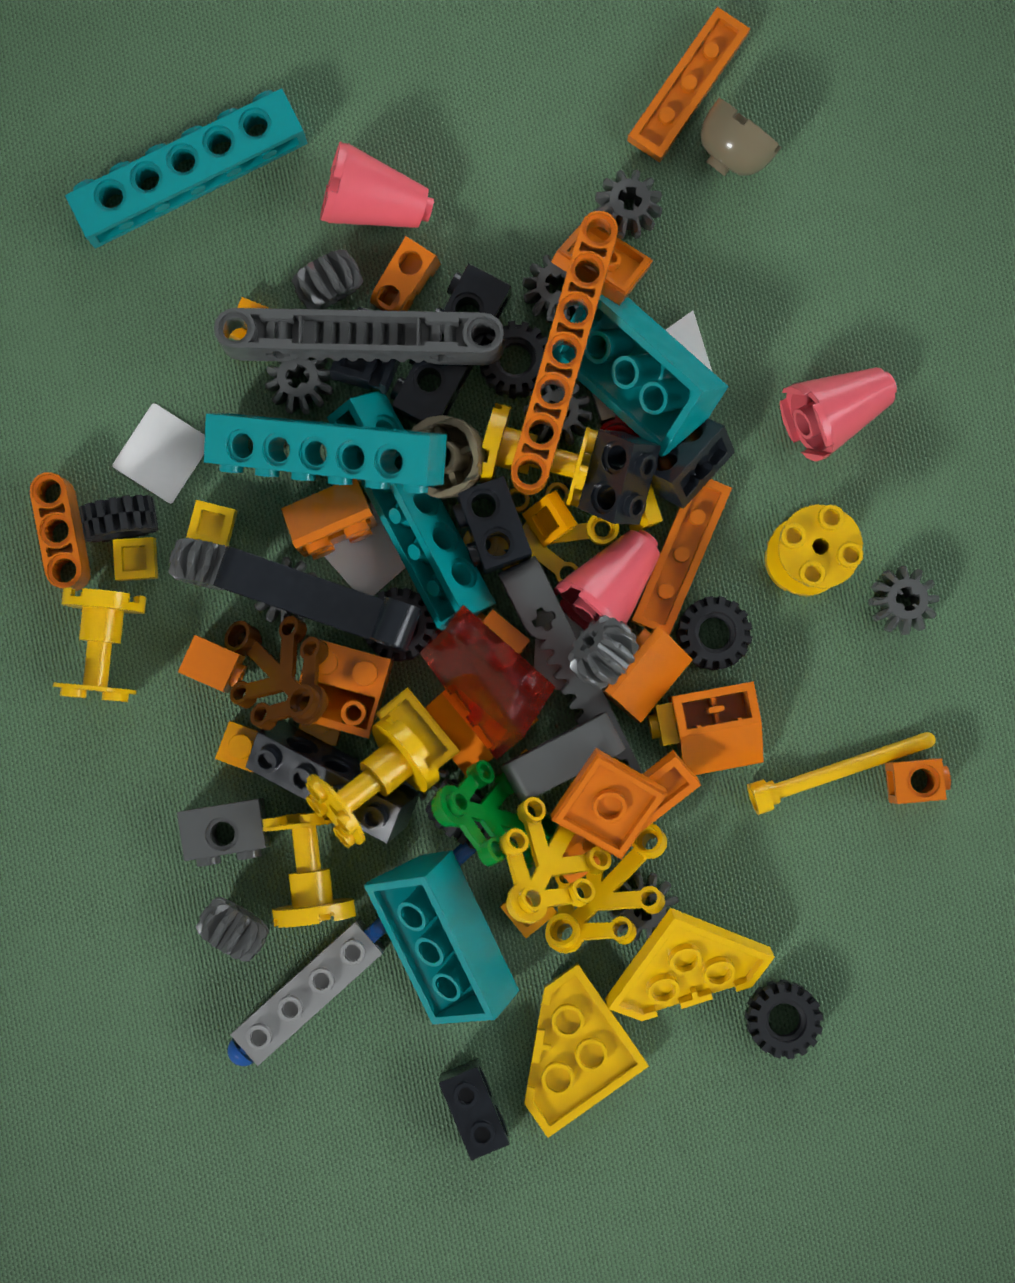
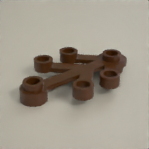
[224,616,329,731]

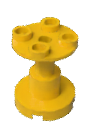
[478,403,598,507]
[764,504,863,597]
[53,588,146,702]
[306,715,440,848]
[262,813,356,928]

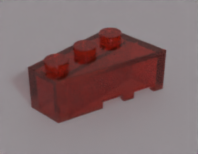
[420,605,555,760]

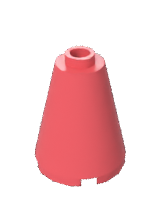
[320,142,434,228]
[780,367,897,462]
[553,530,660,630]

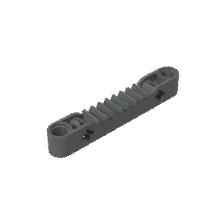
[214,308,505,365]
[498,556,643,774]

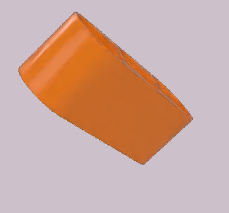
[30,472,91,591]

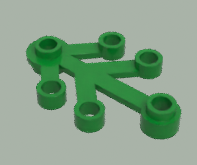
[431,760,556,869]

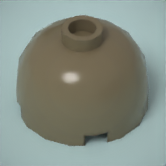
[700,97,782,176]
[402,415,487,499]

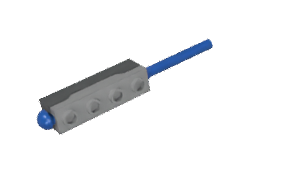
[227,843,477,1066]

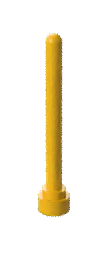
[747,732,936,815]

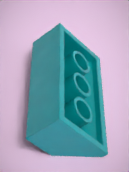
[552,294,729,456]
[364,850,519,1025]

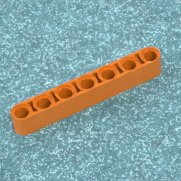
[511,211,618,495]

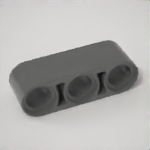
[500,712,626,803]

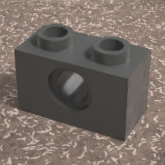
[177,798,271,867]

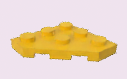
[605,908,775,1021]
[524,962,649,1138]

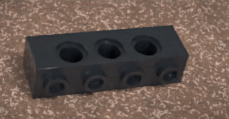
[390,263,512,424]
[246,720,420,843]

